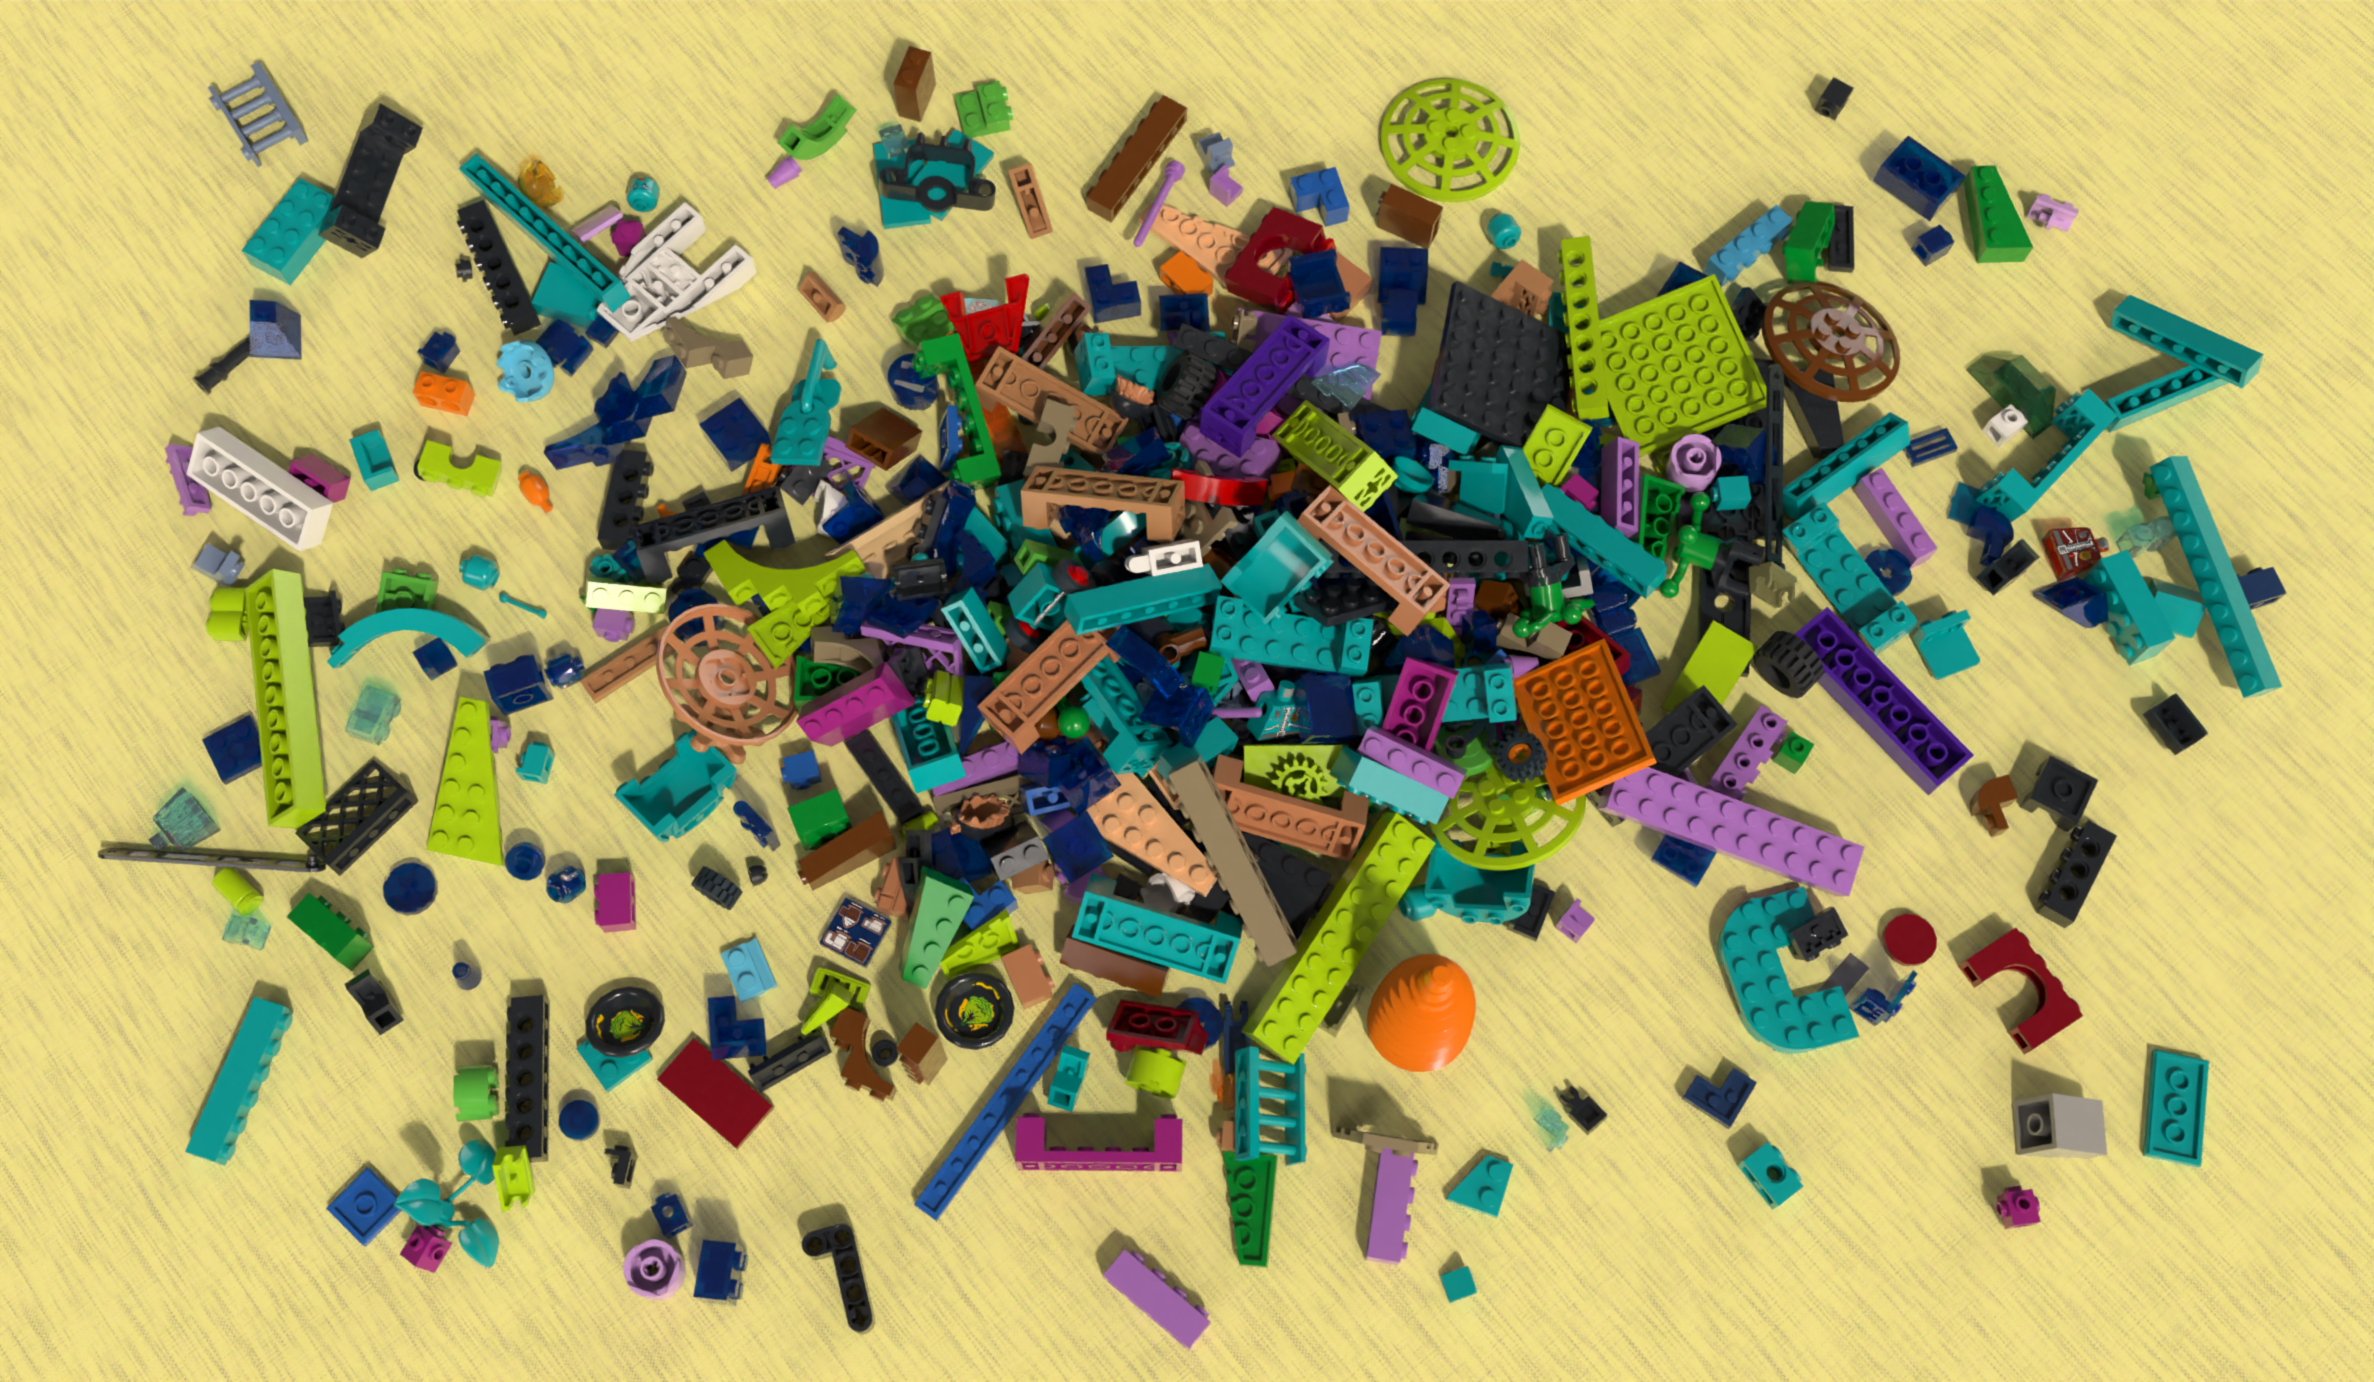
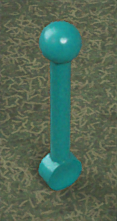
[499,593,547,619]

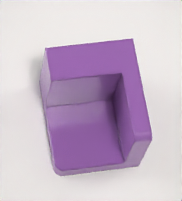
[1210,164,1243,207]
[1555,898,1595,944]

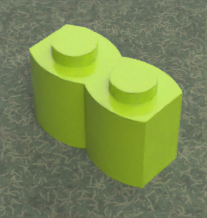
[206,588,249,641]

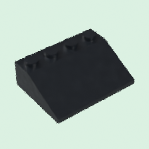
[1216,831,1332,940]

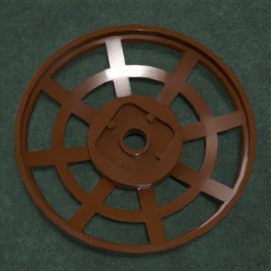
[1762,282,1900,402]

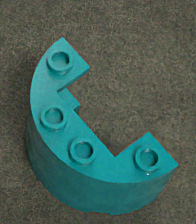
[1221,511,1334,625]
[614,728,737,842]
[1424,839,1538,925]

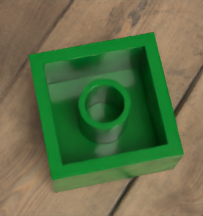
[787,788,853,850]

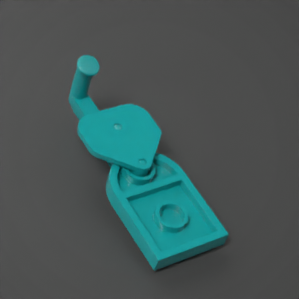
[770,339,842,466]

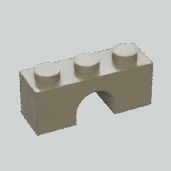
[1023,399,1077,476]

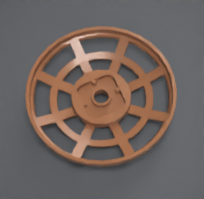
[656,604,798,746]

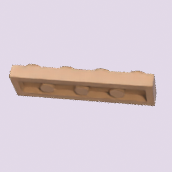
[580,625,676,704]

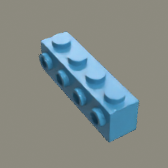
[1703,205,1793,287]

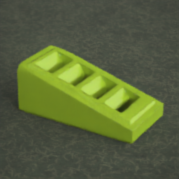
[810,967,871,1011]
[801,982,852,1035]

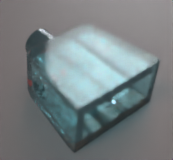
[148,787,221,851]

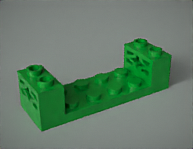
[912,333,1001,495]

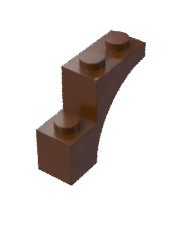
[829,1007,897,1102]

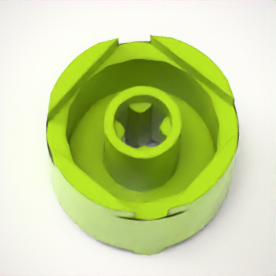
[1125,1045,1187,1099]

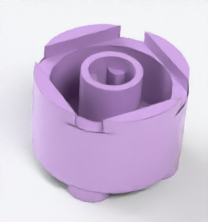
[1666,434,1721,492]
[623,1239,686,1300]

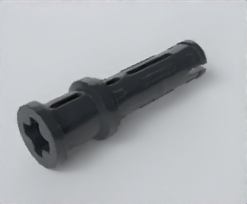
[192,334,263,395]

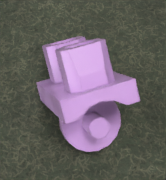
[2027,193,2078,232]

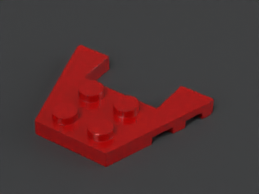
[940,273,1030,363]

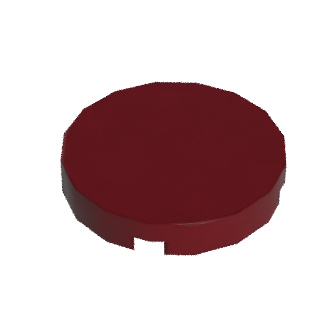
[1882,914,1937,966]

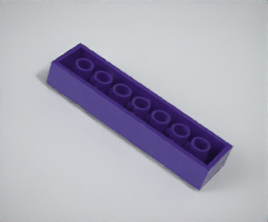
[1794,607,1974,796]

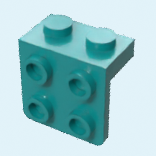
[1448,455,1508,514]
[1912,609,1980,680]

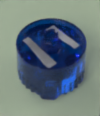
[888,353,940,411]

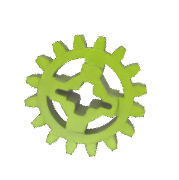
[1271,758,1328,805]

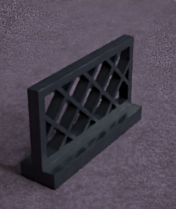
[295,759,418,876]

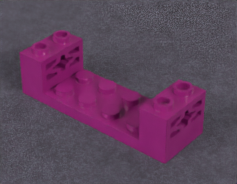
[1015,1113,1183,1172]

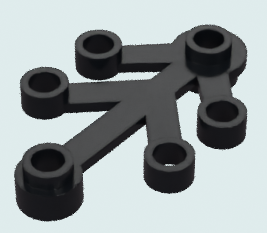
[1444,696,1518,759]

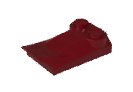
[1106,999,1209,1056]

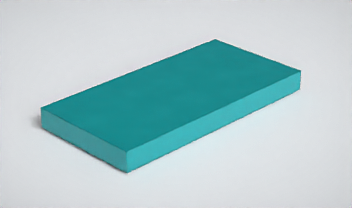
[908,129,994,221]
[874,139,931,229]
[2143,1049,2209,1168]

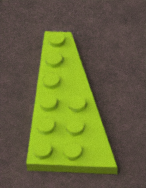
[426,696,505,866]

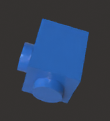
[780,750,822,790]

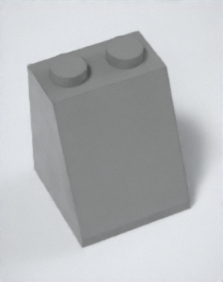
[2013,1093,2107,1158]

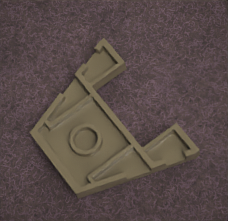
[1174,460,1238,558]
[1332,1126,1439,1158]

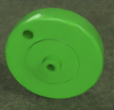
[1434,722,1496,776]

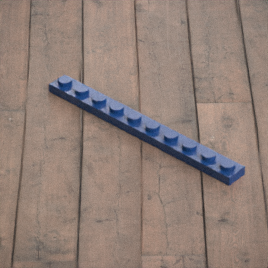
[914,983,1097,1222]

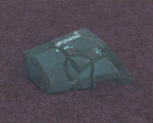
[1312,364,1381,410]

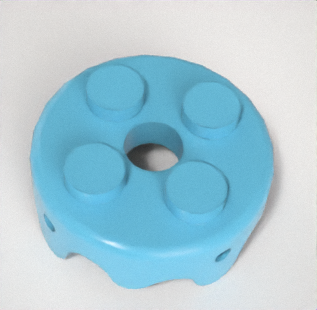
[496,340,554,402]

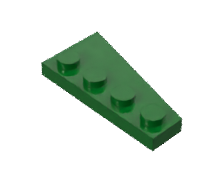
[1223,1151,1278,1268]

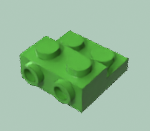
[955,81,1013,138]
[891,294,955,349]
[375,568,439,614]

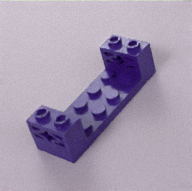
[1199,314,1330,458]

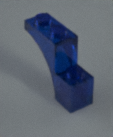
[928,479,976,578]
[943,529,998,609]

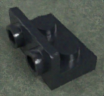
[1787,907,1849,962]

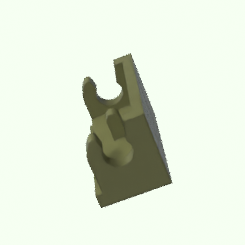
[1749,561,1797,608]
[1318,979,1365,1037]

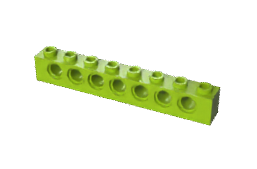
[1557,235,1609,420]

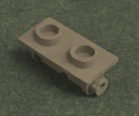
[1229,310,1258,352]

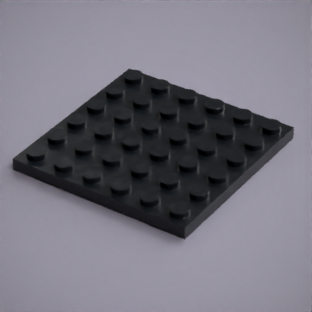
[1429,281,1572,448]

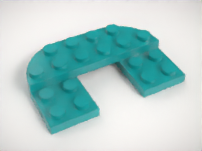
[1718,887,1859,1054]

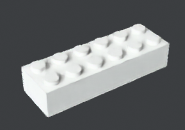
[186,427,333,552]

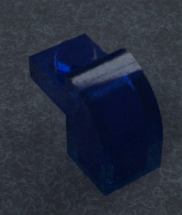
[1966,505,2014,567]

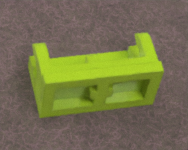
[492,1145,535,1211]

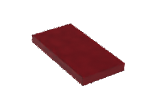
[657,1038,774,1150]

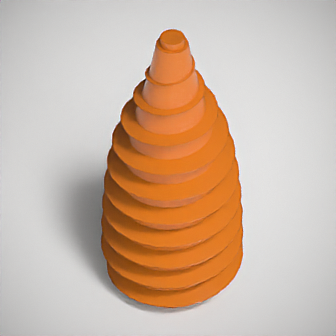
[1367,954,1476,1072]

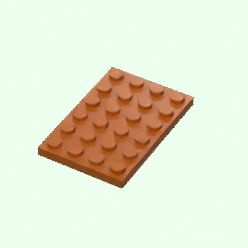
[1513,639,1657,806]

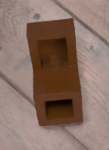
[1970,774,2018,838]

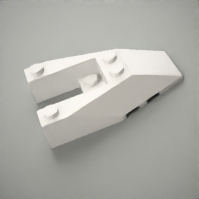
[597,202,757,342]

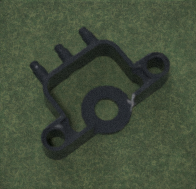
[879,132,996,212]

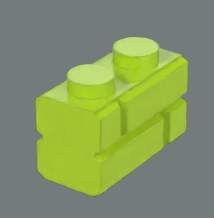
[922,670,965,726]

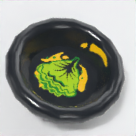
[934,971,1015,1050]
[585,986,665,1058]

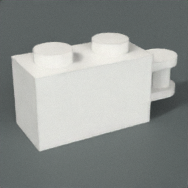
[1125,539,1203,576]

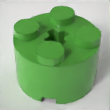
[453,1064,499,1122]

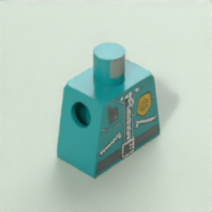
[1246,680,1305,741]

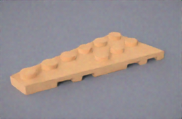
[1138,203,1293,303]
[1075,767,1219,897]

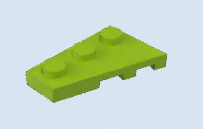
[940,909,1020,979]

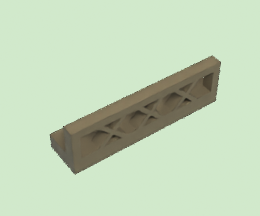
[933,772,1036,834]

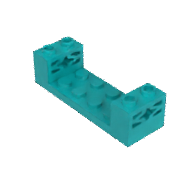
[1074,332,1233,395]
[1975,388,2118,527]
[1782,502,1918,656]
[1208,596,1374,679]
[1050,629,1173,775]
[1352,662,1517,736]
[1072,873,1244,984]

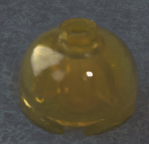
[518,159,564,209]

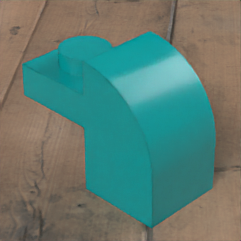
[1047,1045,1090,1112]

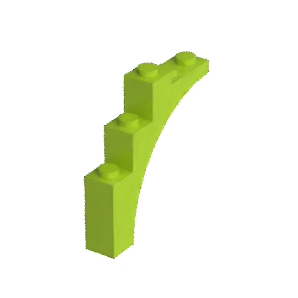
[703,540,866,618]

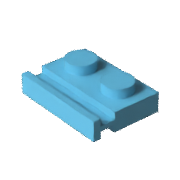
[721,938,778,1003]

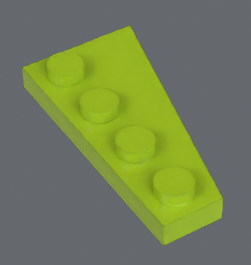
[747,586,847,670]

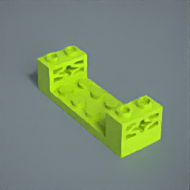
[1272,400,1398,512]

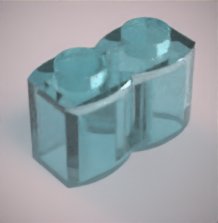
[2116,516,2177,558]
[345,685,401,746]

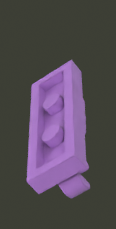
[165,444,212,516]
[1445,578,1475,644]

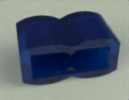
[1585,581,1637,639]

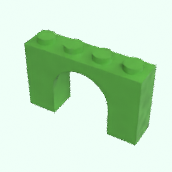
[986,539,1085,641]

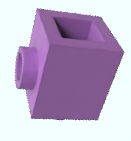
[592,608,635,642]

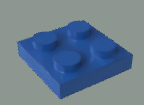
[939,405,962,472]

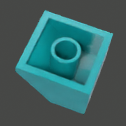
[954,507,1011,574]

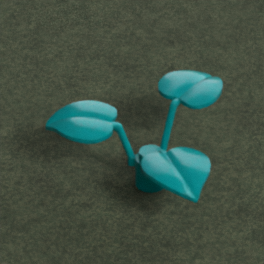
[394,1139,499,1268]

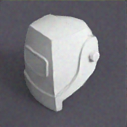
[813,480,857,538]
[1139,872,1199,914]

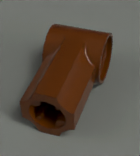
[1155,624,1209,665]

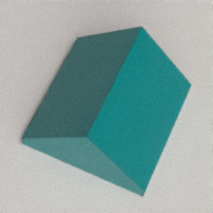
[2149,578,2206,639]

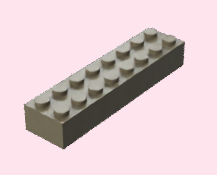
[1167,754,1298,967]

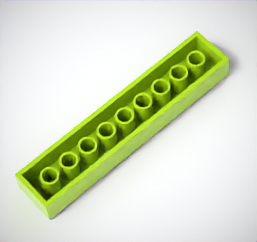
[245,569,326,829]
[1241,812,1436,1064]

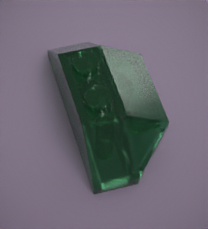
[1966,355,2056,439]

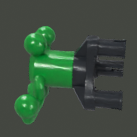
[1659,492,1765,600]
[1512,533,1594,638]

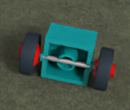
[1004,558,1097,654]

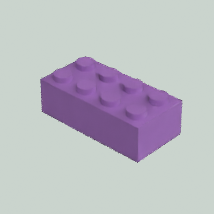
[1178,421,1283,498]

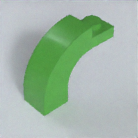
[778,94,857,160]

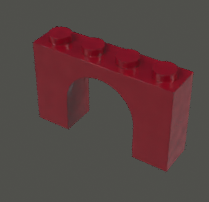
[1224,206,1326,312]
[1958,928,2083,1055]

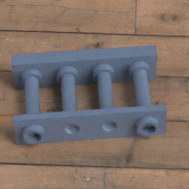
[208,61,308,167]

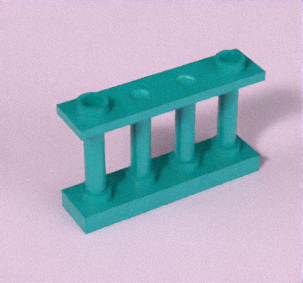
[1235,1046,1307,1166]

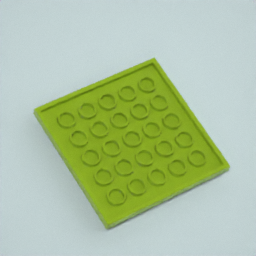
[1580,274,1766,458]

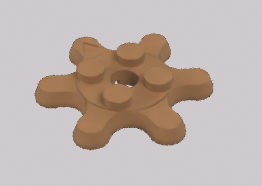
[673,689,765,765]

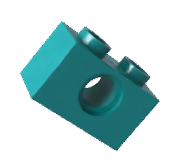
[1737,1142,1804,1210]

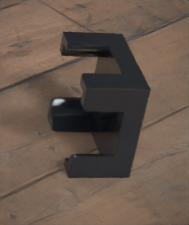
[2020,755,2098,832]

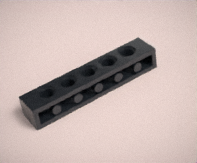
[456,199,542,336]
[505,995,550,1163]

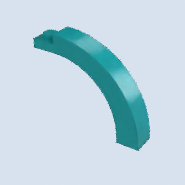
[1066,470,1171,570]
[326,608,491,669]

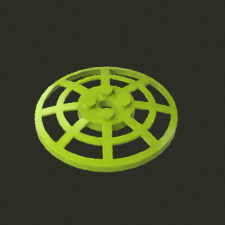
[1381,79,1520,202]
[1429,741,1586,870]

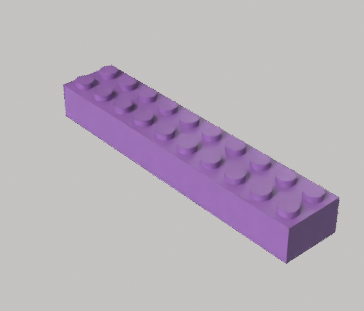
[1597,767,1864,896]

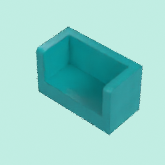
[349,430,400,491]

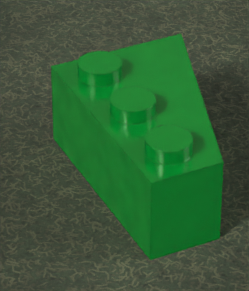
[1782,201,1835,284]
[286,893,374,971]

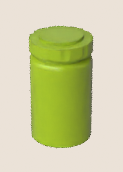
[212,867,263,916]

